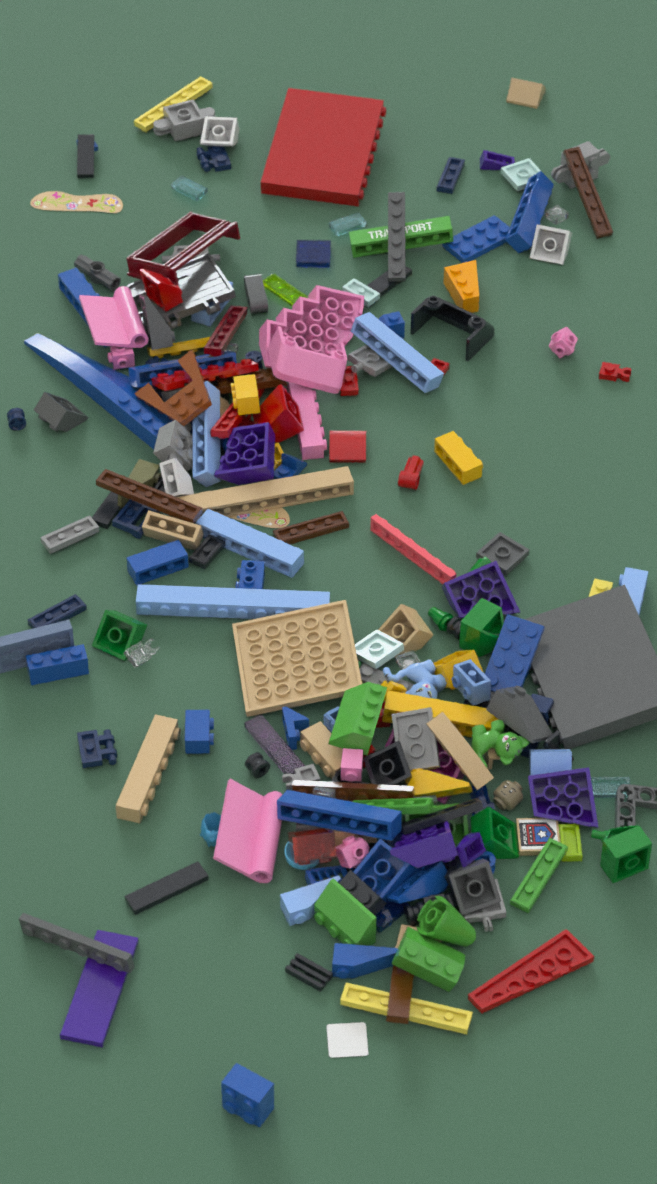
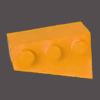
[443,260,479,313]

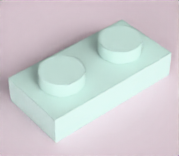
[342,278,380,307]

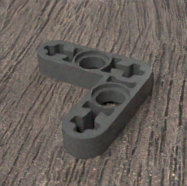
[615,784,657,828]

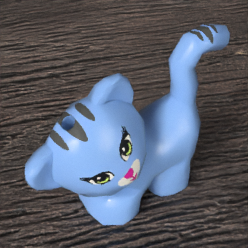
[383,659,447,699]

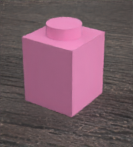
[341,748,363,782]

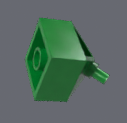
[459,598,504,657]
[591,825,652,883]

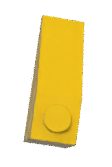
[408,768,473,798]

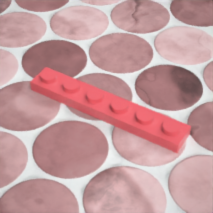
[370,514,456,584]

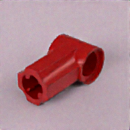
[398,455,424,490]

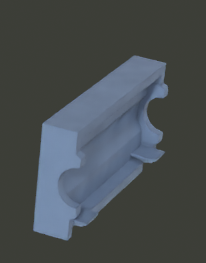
[0,620,74,673]

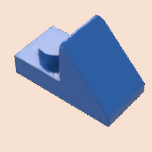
[274,453,307,479]
[282,707,309,750]

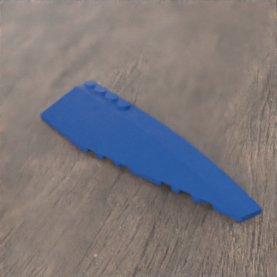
[24,333,193,449]

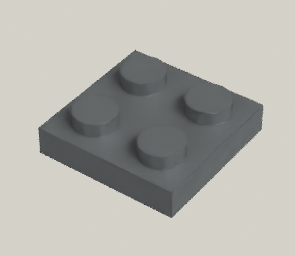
[476,532,530,576]

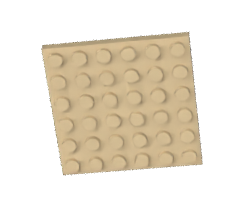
[232,600,362,717]

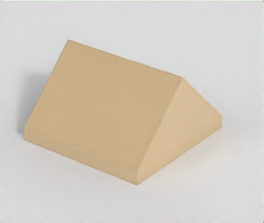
[506,78,546,109]

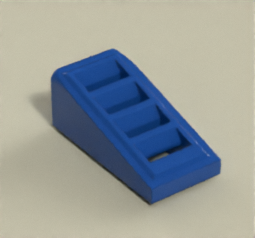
[305,865,348,885]

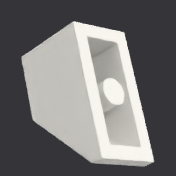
[159,458,194,497]

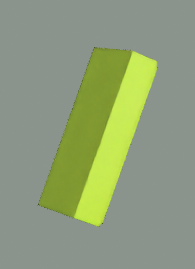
[558,824,583,862]

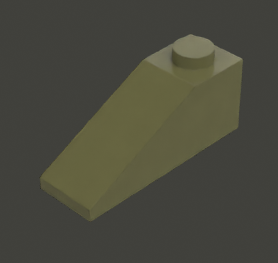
[117,459,161,509]

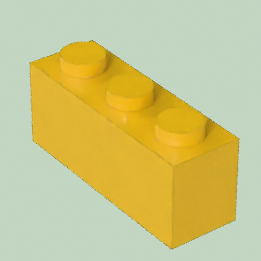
[231,374,260,415]
[434,431,483,485]

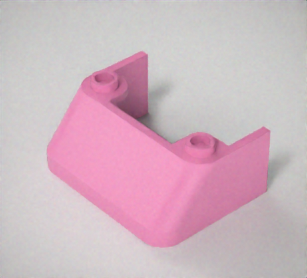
[268,326,347,394]

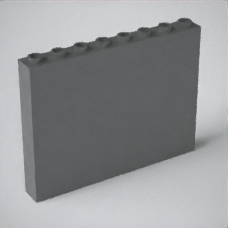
[524,585,657,749]

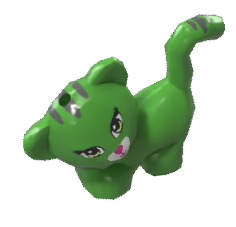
[471,720,529,767]

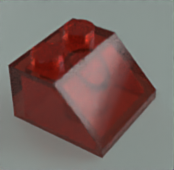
[288,828,336,865]

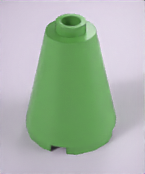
[417,896,476,947]

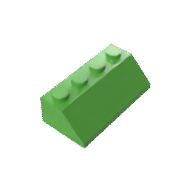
[328,682,387,756]

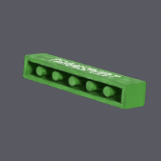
[349,216,454,258]

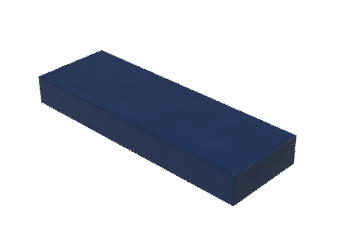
[436,157,465,194]
[28,594,87,629]

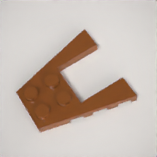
[134,350,212,426]

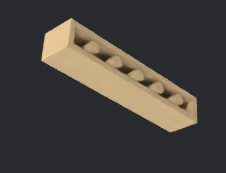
[116,714,181,823]

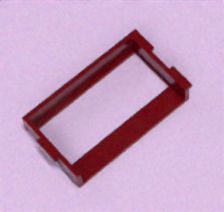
[126,211,240,285]

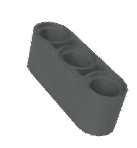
[244,274,268,314]

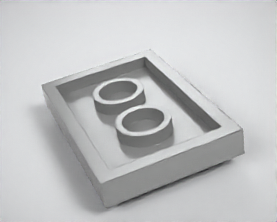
[392,707,440,772]

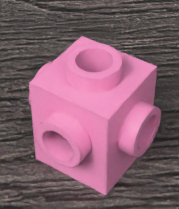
[549,327,578,358]
[107,346,135,370]
[334,836,369,868]

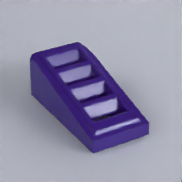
[480,150,515,170]
[456,832,486,867]

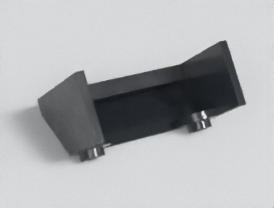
[410,296,494,361]

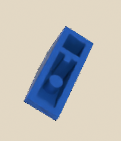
[386,861,448,903]
[332,943,398,979]

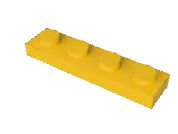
[147,337,210,358]

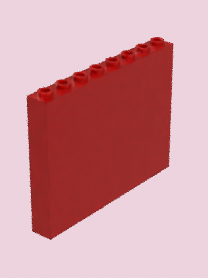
[260,88,386,207]

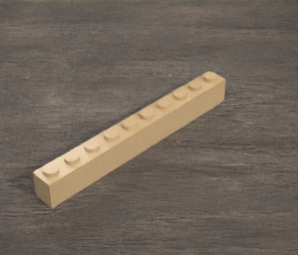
[169,466,354,523]

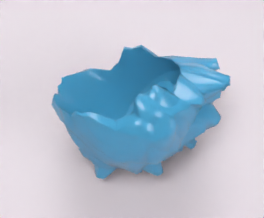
[199,812,221,847]

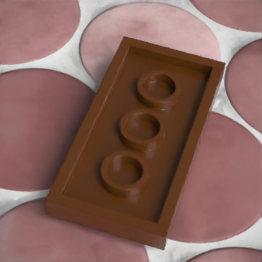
[211,368,287,394]

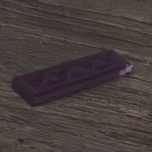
[244,714,305,774]

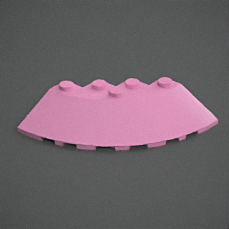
[259,285,364,368]

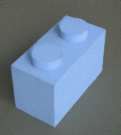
[529,749,572,775]

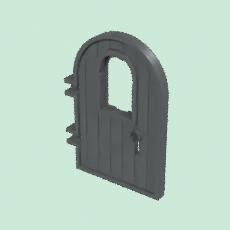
[125,253,236,330]

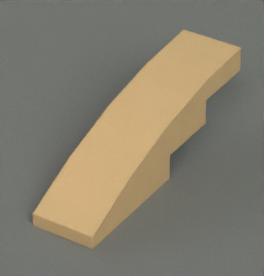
[426,712,494,790]

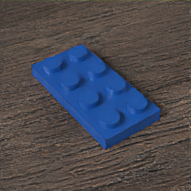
[443,215,510,263]
[485,614,545,692]

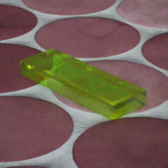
[263,273,308,306]

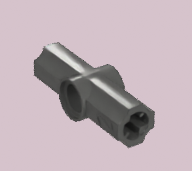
[74,254,121,291]

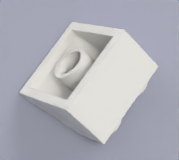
[200,116,240,146]
[530,225,572,265]

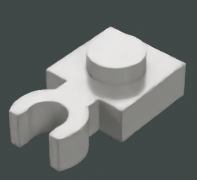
[282,764,320,790]

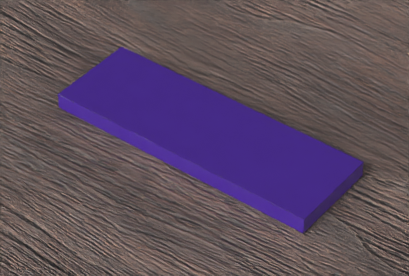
[60,930,139,1048]

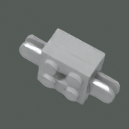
[153,99,215,141]
[551,141,610,189]
[153,420,193,471]

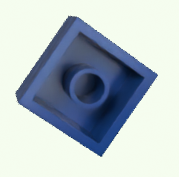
[221,1063,274,1127]

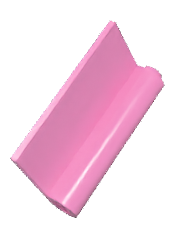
[79,286,148,348]
[213,779,283,883]

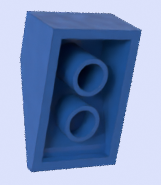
[353,839,417,902]

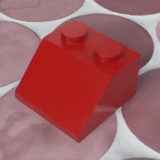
[140,268,183,312]

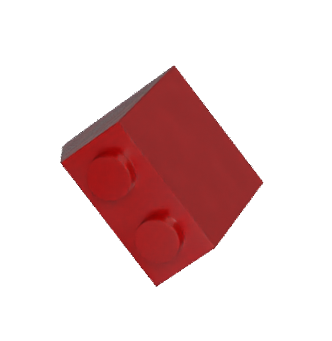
[252,384,304,443]

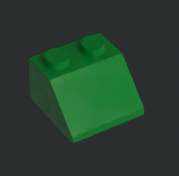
[92,610,147,661]
[470,806,519,859]

